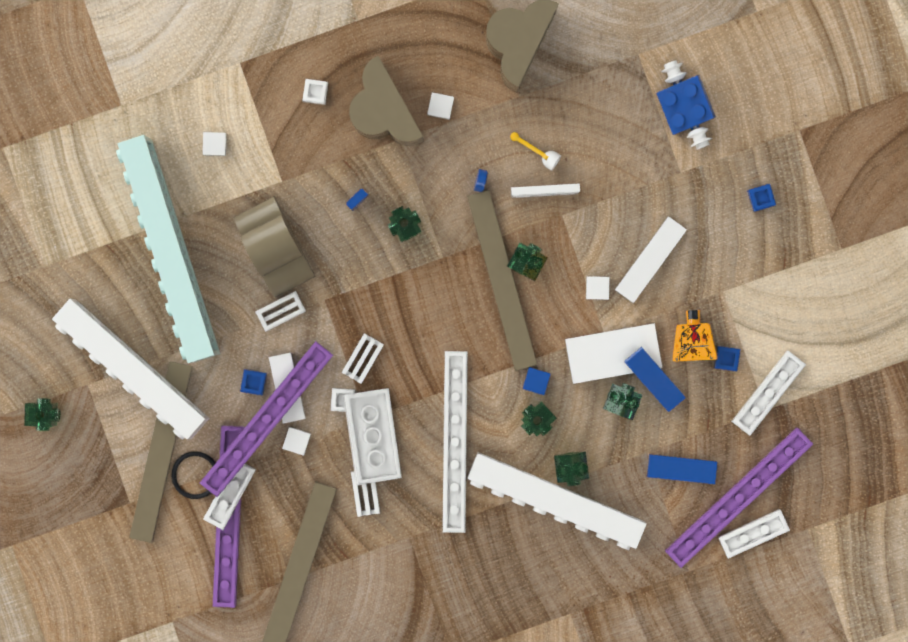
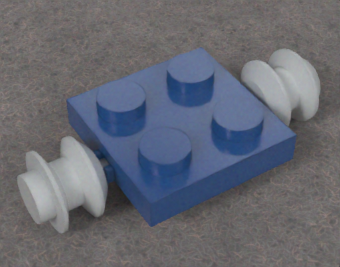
[656,60,716,150]

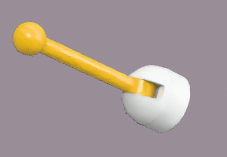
[510,132,561,171]

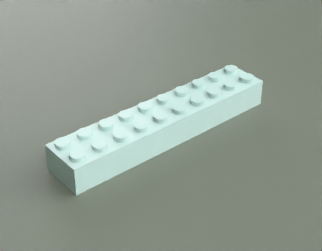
[116,135,220,363]

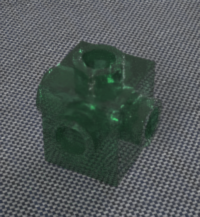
[387,206,422,243]
[507,243,548,281]
[603,383,642,420]
[24,398,61,431]
[521,400,557,436]
[554,451,589,486]

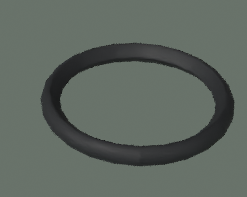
[171,451,215,499]

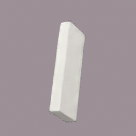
[511,184,580,198]
[269,353,306,424]
[203,464,256,530]
[718,509,790,559]

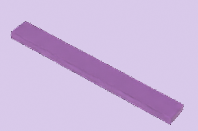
[200,341,333,497]
[213,425,245,608]
[665,427,813,568]

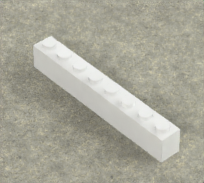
[52,299,210,440]
[467,452,646,550]

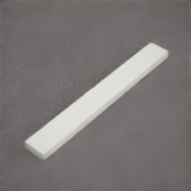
[443,351,467,533]

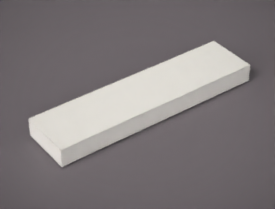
[615,217,687,303]
[731,351,806,436]

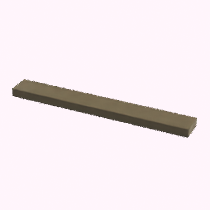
[467,190,537,371]
[129,361,193,543]
[262,481,337,642]

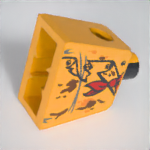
[673,310,718,362]

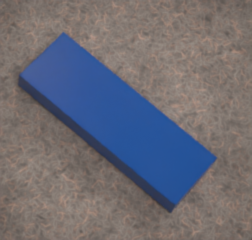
[624,346,686,412]
[647,454,717,484]

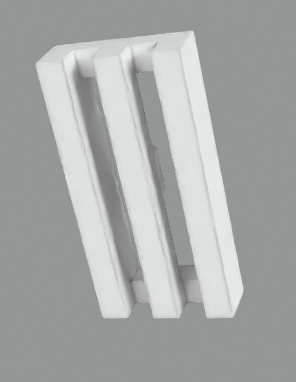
[255,291,306,332]
[342,333,384,384]
[351,471,380,517]

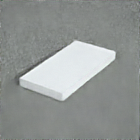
[565,323,662,384]
[343,388,402,485]

